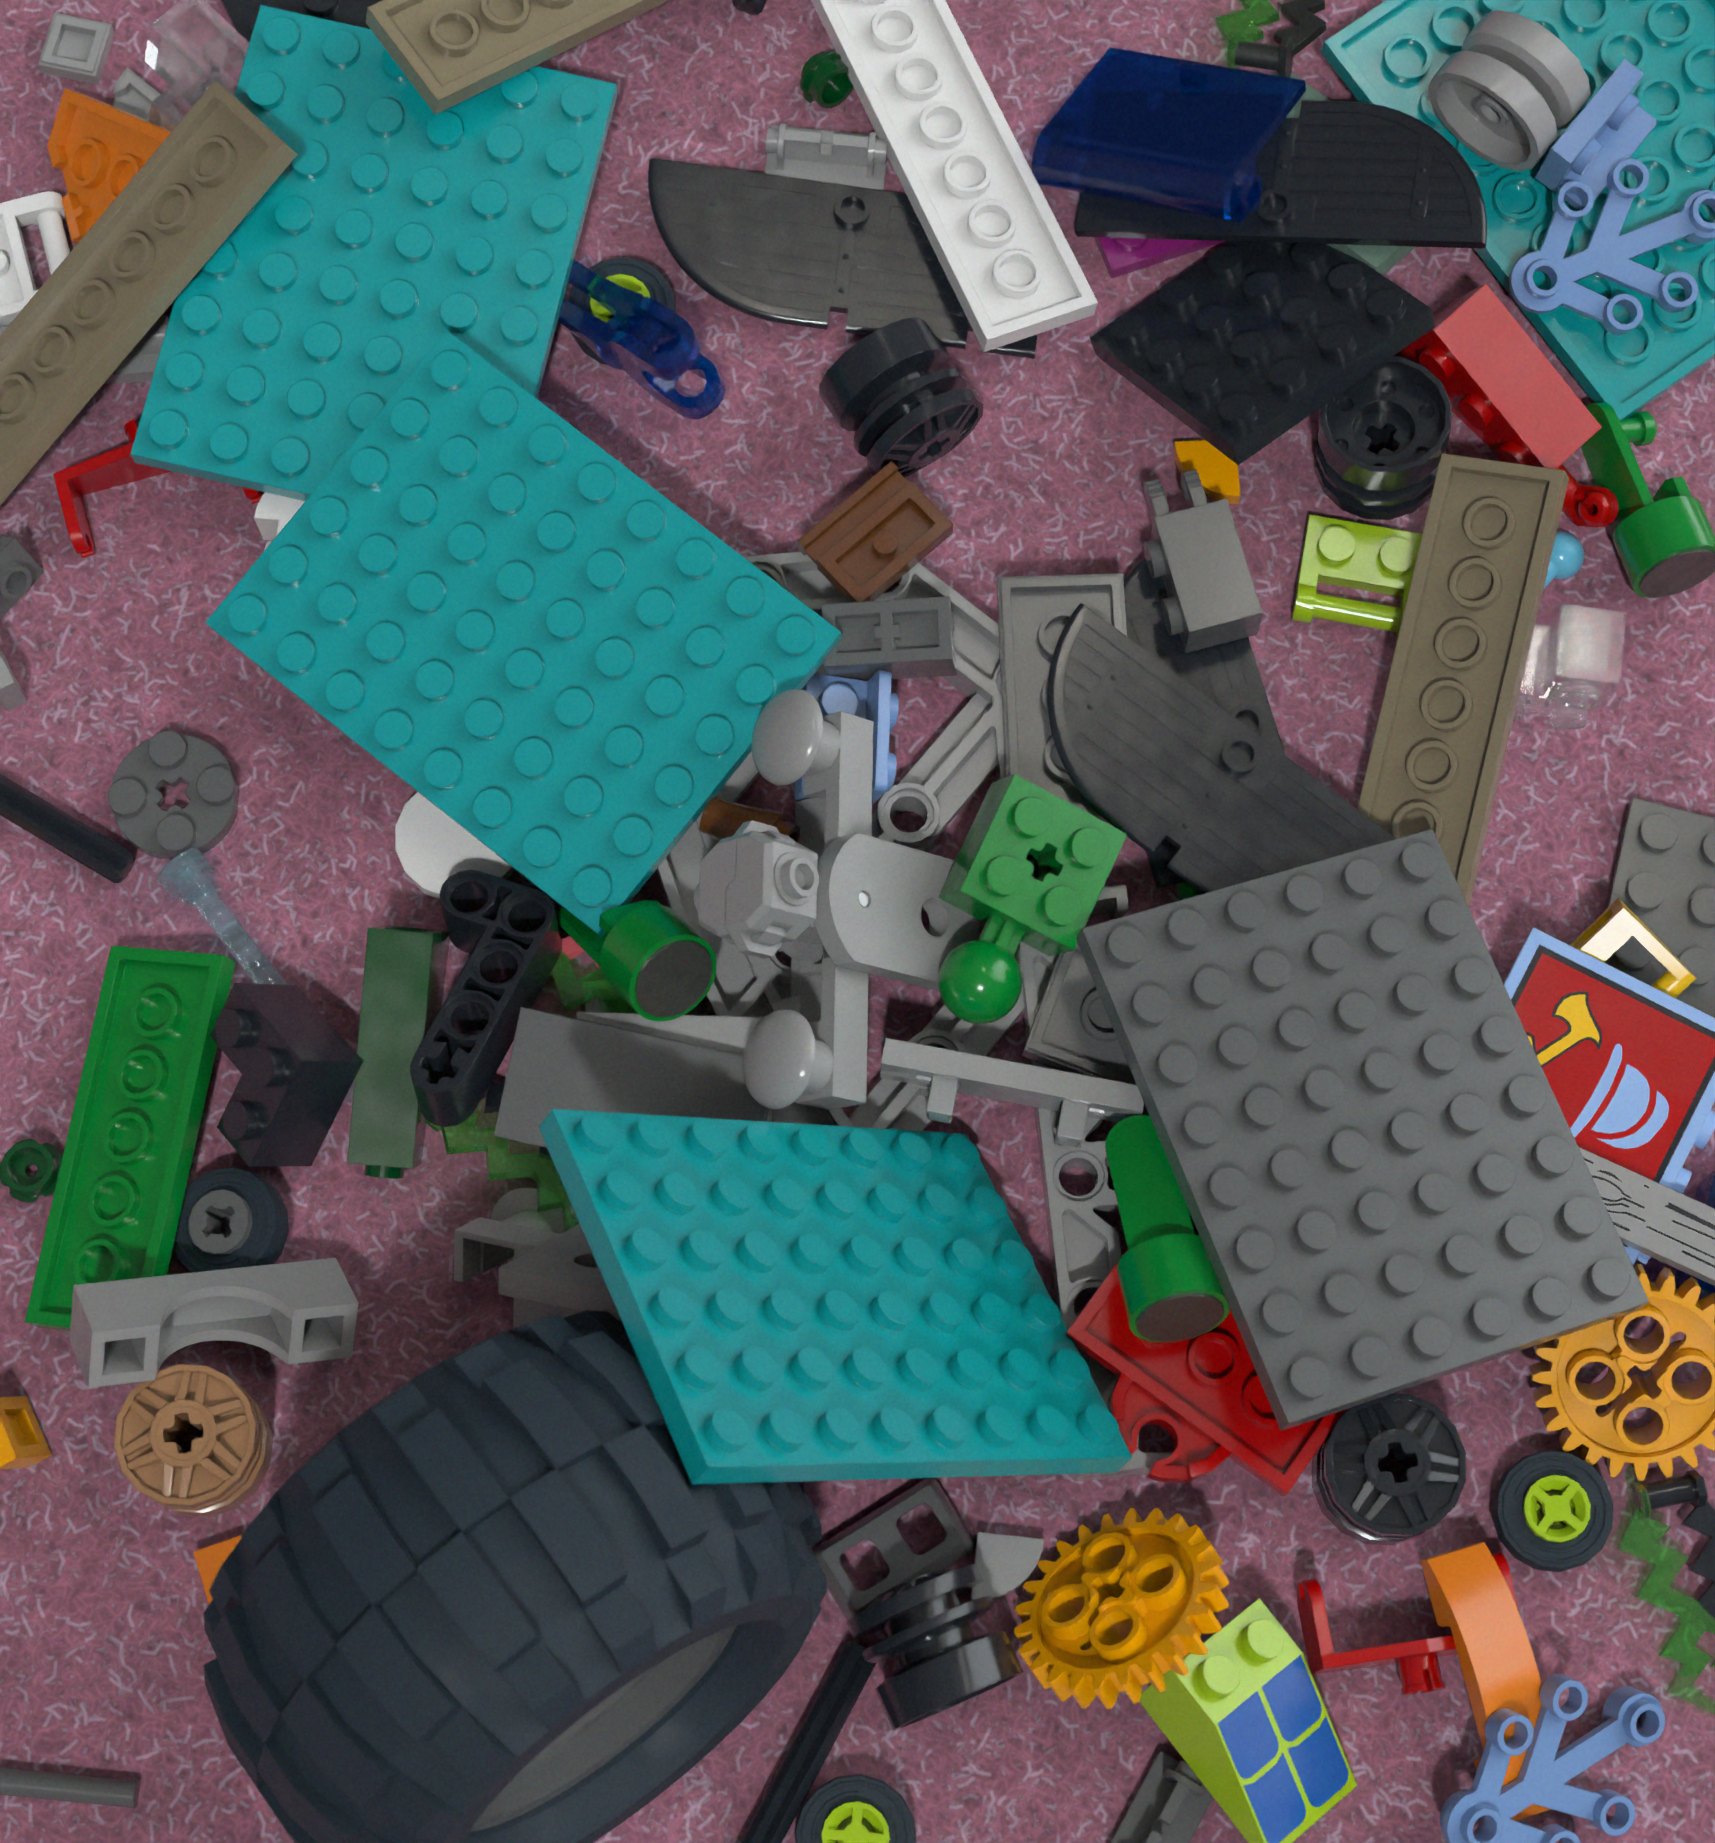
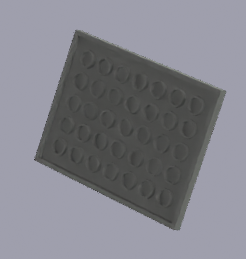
[1076,829,1649,1431]

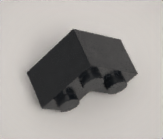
[210,983,363,1167]

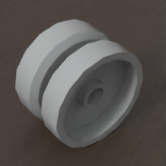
[1428,10,1591,171]

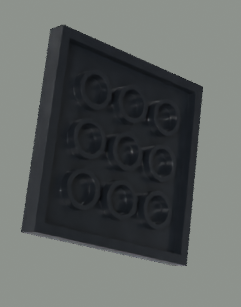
[1090,241,1435,465]

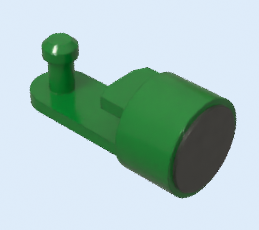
[1581,402,1715,598]
[556,900,716,1022]
[1105,1115,1230,1342]

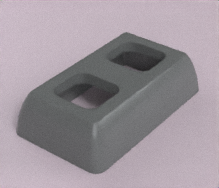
[812,1478,976,1621]

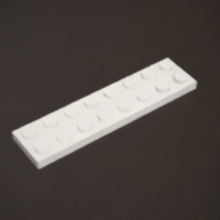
[811,0,1098,352]

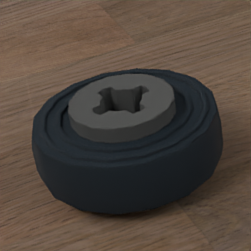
[173,1167,289,1273]

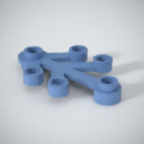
[1509,159,1715,335]
[1440,1674,1665,1843]

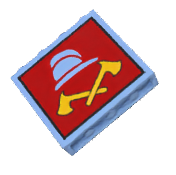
[1503,927,1715,1265]

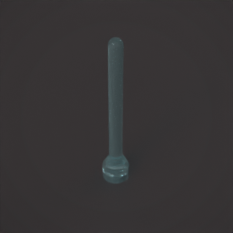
[157,848,355,1103]

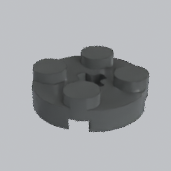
[107,731,238,859]

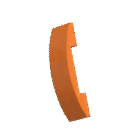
[1420,1542,1550,1821]

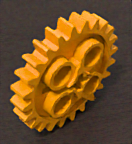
[1529,1264,1715,1481]
[1014,1508,1229,1709]

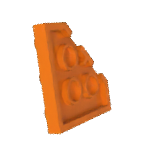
[47,88,172,243]

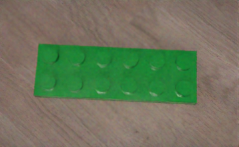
[25,946,236,1331]

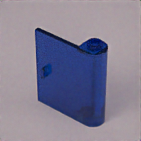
[1032,47,1306,223]

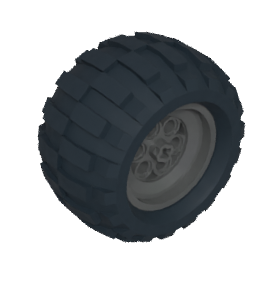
[203,1310,827,1843]

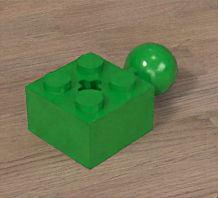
[938,774,1128,1024]

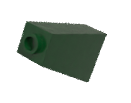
[347,925,450,1179]

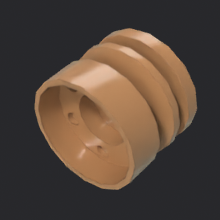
[114,1364,273,1517]

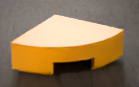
[1173,440,1241,504]

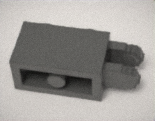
[1143,469,1263,653]

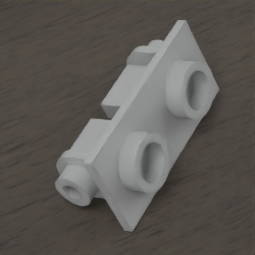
[765,123,887,191]

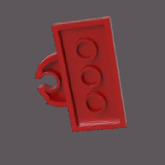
[1066,1248,1346,1497]

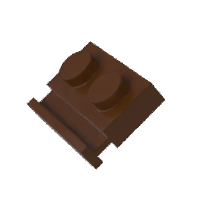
[798,461,953,603]

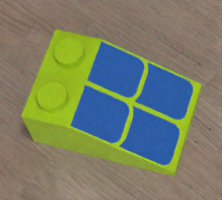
[1139,1598,1357,1843]

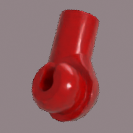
[1557,464,1619,527]

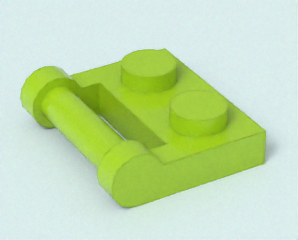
[1291,515,1422,639]

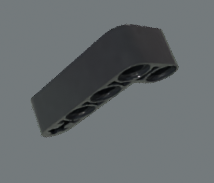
[410,870,562,1127]

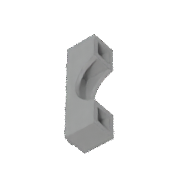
[70,1258,358,1388]

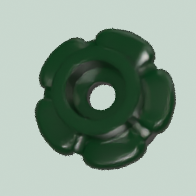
[800,51,854,109]
[0,1139,62,1203]

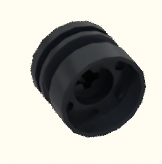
[819,317,984,478]
[1315,356,1452,520]
[1312,1393,1466,1545]
[847,1564,1023,1731]

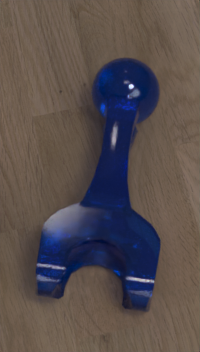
[558,259,726,420]

